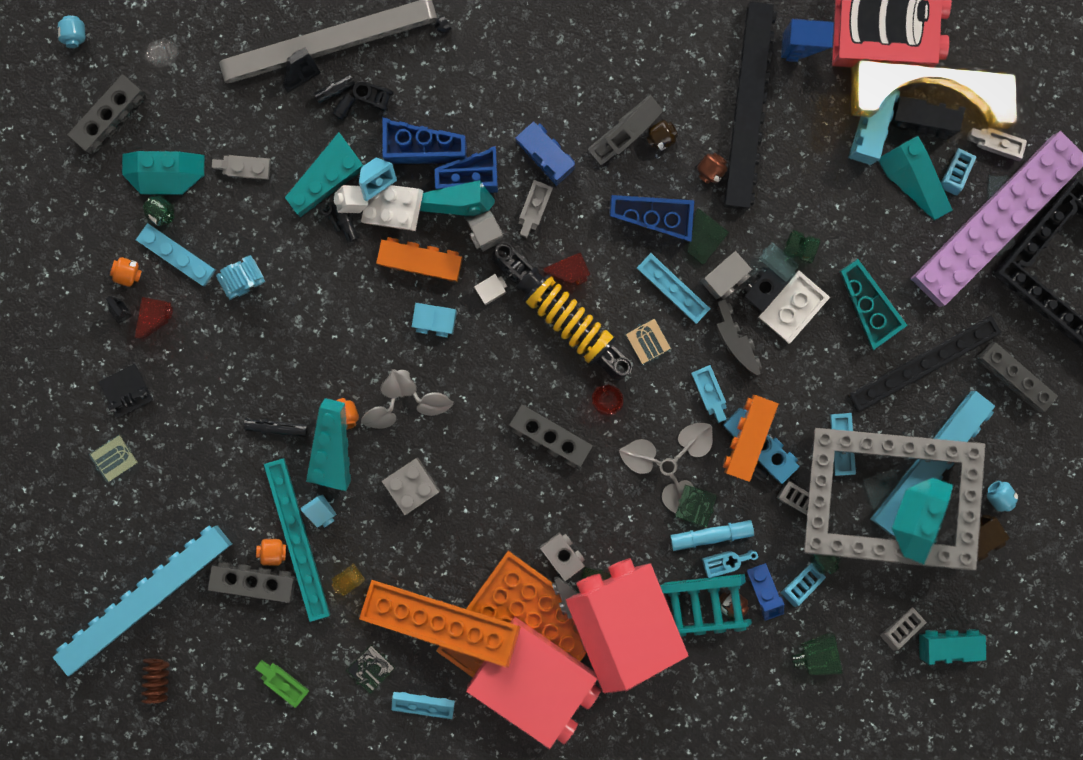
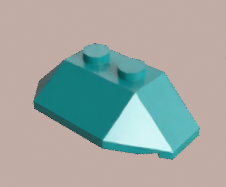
[122,151,205,195]
[891,478,953,564]

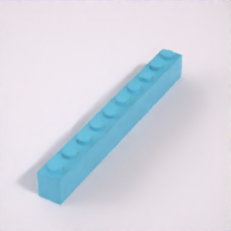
[53,525,232,676]

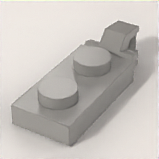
[967,128,1027,162]
[212,155,271,180]
[519,180,553,238]

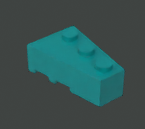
[919,629,986,665]

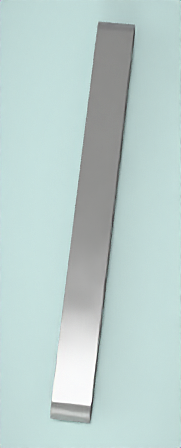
[219,0,438,83]

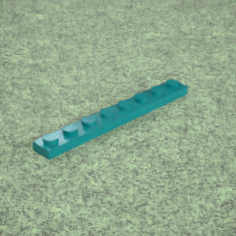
[264,458,330,622]

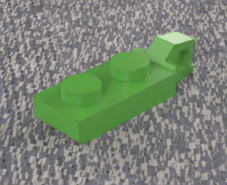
[255,660,309,708]

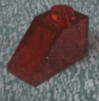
[543,252,590,286]
[135,297,173,339]

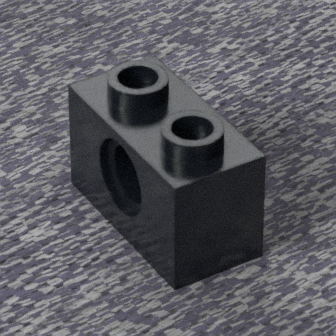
[742,265,790,313]

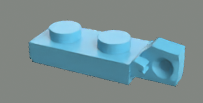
[691,365,727,423]

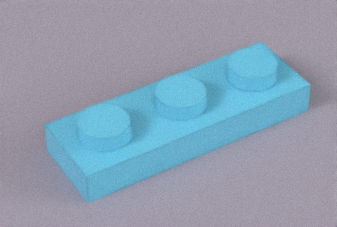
[830,413,856,476]
[392,692,455,719]

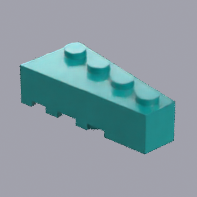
[285,132,364,217]
[839,259,908,350]
[306,398,351,491]

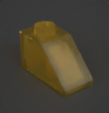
[331,563,365,596]

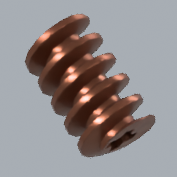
[141,659,169,704]

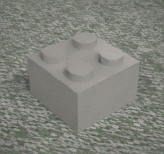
[700,251,752,300]
[382,457,440,515]

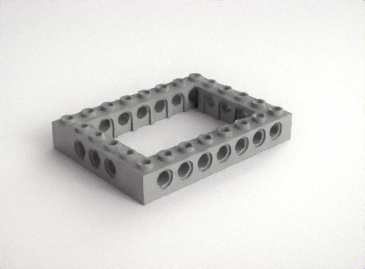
[804,428,985,571]

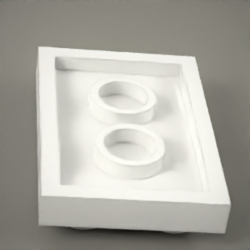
[361,185,423,231]
[758,271,830,344]

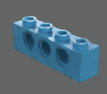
[722,408,800,484]

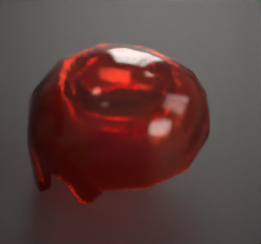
[592,384,624,415]

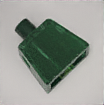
[791,632,843,675]

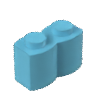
[411,303,457,338]

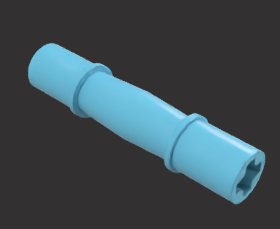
[670,520,754,551]

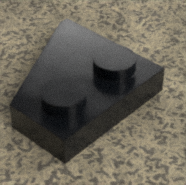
[283,48,321,93]

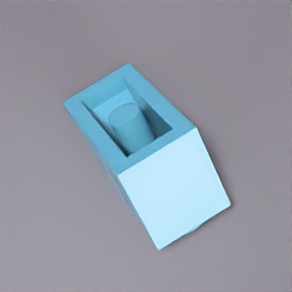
[359,157,397,201]
[300,495,337,528]

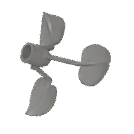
[361,369,454,429]
[619,423,713,518]

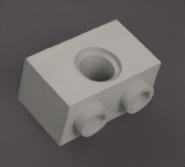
[540,532,585,581]

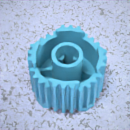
[216,255,265,300]

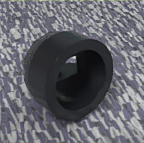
[434,15,452,33]

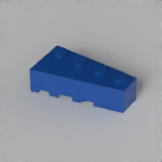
[383,118,467,164]
[609,195,694,242]

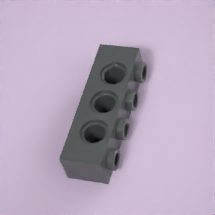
[67,74,145,154]
[976,342,1058,412]
[509,404,593,468]
[208,561,296,603]

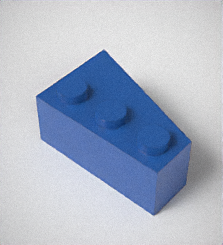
[781,19,834,62]
[515,121,575,186]
[435,146,498,193]

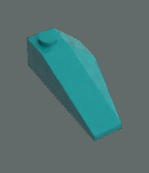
[419,180,495,216]

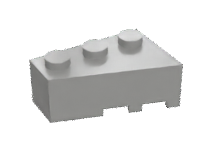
[465,210,504,252]

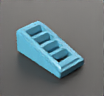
[941,148,976,195]
[781,563,826,607]

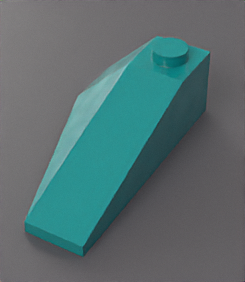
[878,136,952,220]

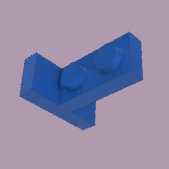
[747,563,784,621]

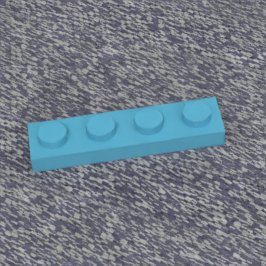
[136,223,216,287]
[636,253,710,324]

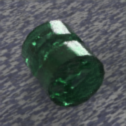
[783,230,820,264]

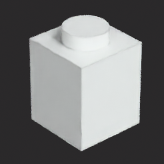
[334,185,368,213]
[474,274,507,305]

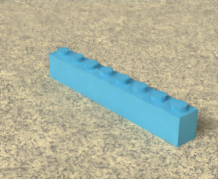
[870,391,995,536]

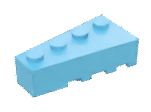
[848,77,900,165]

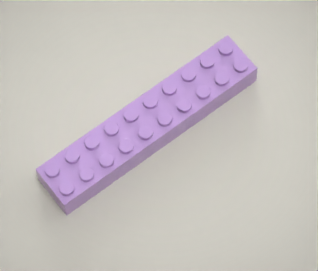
[910,131,1083,307]

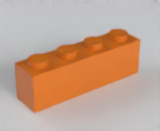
[376,237,463,282]
[723,395,778,482]

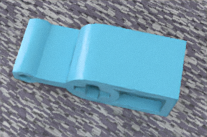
[702,550,758,578]

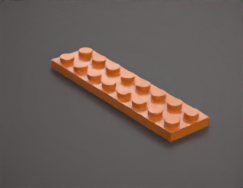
[359,580,521,668]

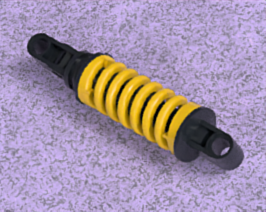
[492,242,632,380]

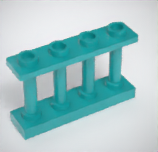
[660,574,752,637]

